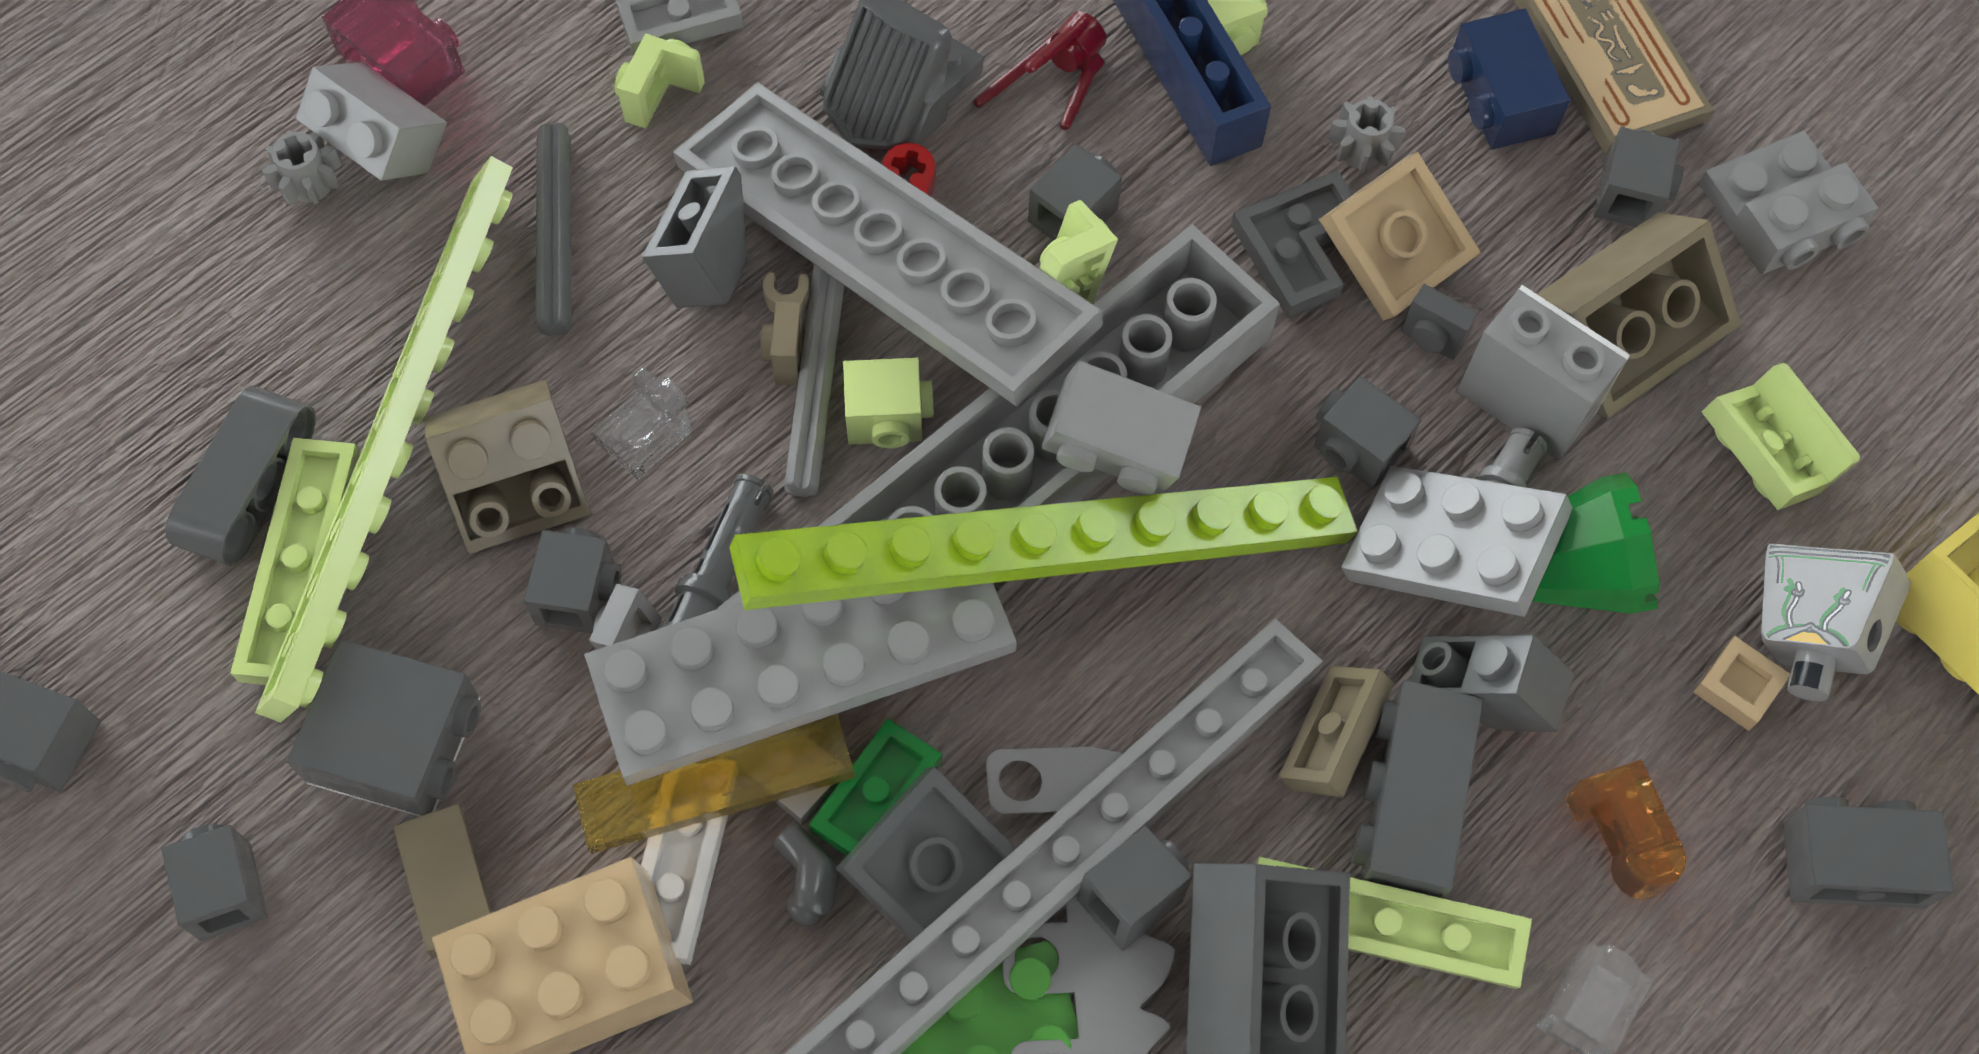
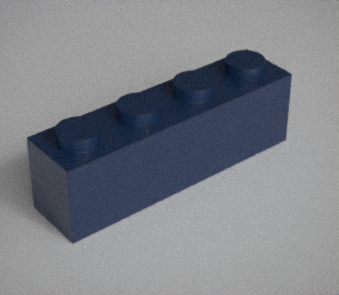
[1113,0,1271,167]

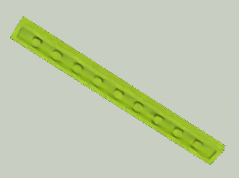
[729,477,1358,610]

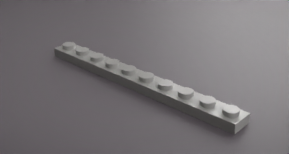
[785,618,1323,1054]

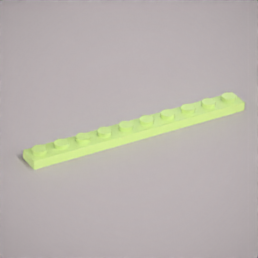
[255,156,513,723]

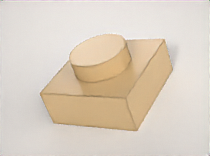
[1693,636,1790,731]

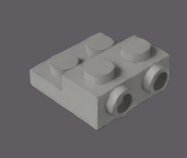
[1698,131,1879,275]

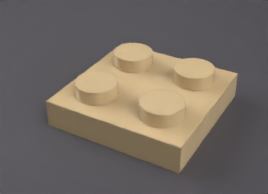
[1319,152,1481,320]

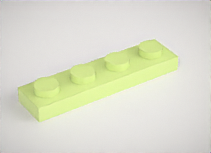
[230,437,360,685]
[1256,857,1532,989]

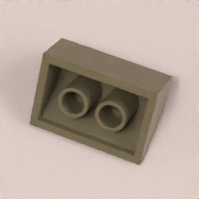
[1537,212,1741,418]

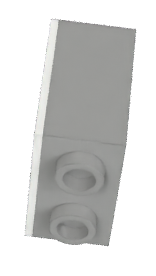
[1457,285,1630,461]

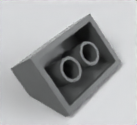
[1186,863,1350,1054]

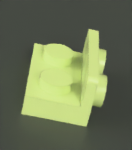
[1039,200,1118,304]

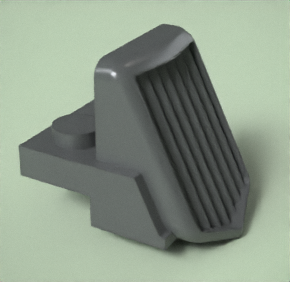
[820,0,984,150]

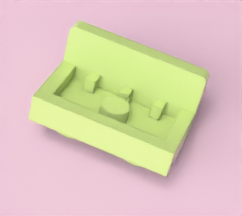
[1701,363,1860,510]

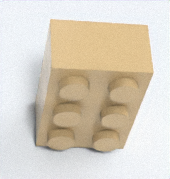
[432,857,693,1054]

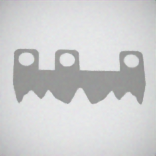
[986,747,1175,1054]

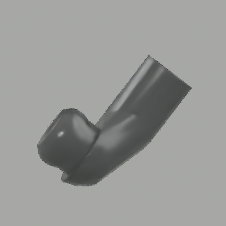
[773,823,838,926]

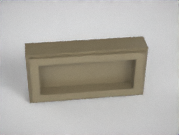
[393,803,493,957]

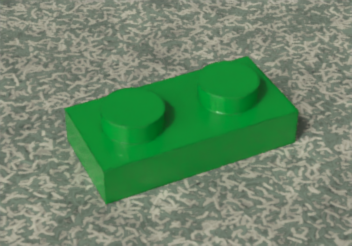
[809,718,942,856]

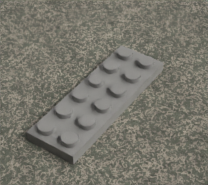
[584,583,1017,786]

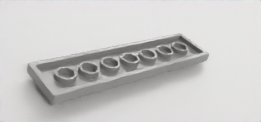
[673,82,1103,407]

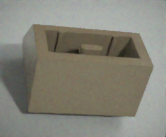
[424,380,591,554]

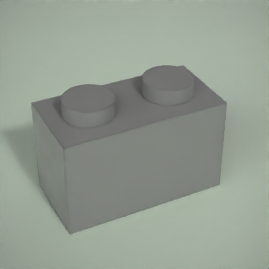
[296,62,447,181]
[1041,360,1201,495]

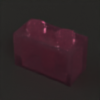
[321,0,465,106]

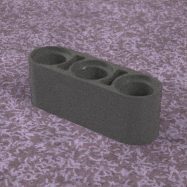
[166,386,316,566]

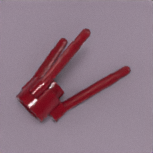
[973,11,1107,130]

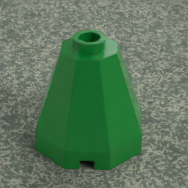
[1532,472,1660,614]

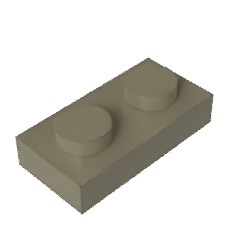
[1278,666,1394,797]

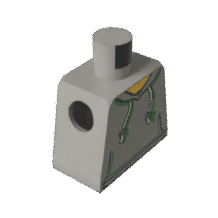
[1761,544,1911,701]

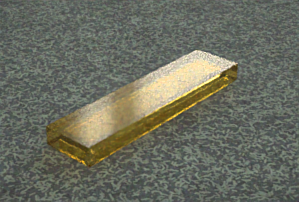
[573,713,855,854]

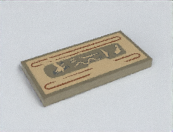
[1514,0,1714,156]

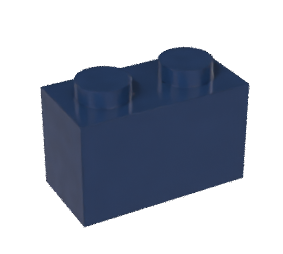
[1448,8,1570,150]

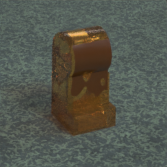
[1565,759,1686,900]

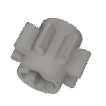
[1328,96,1405,173]
[262,130,343,205]

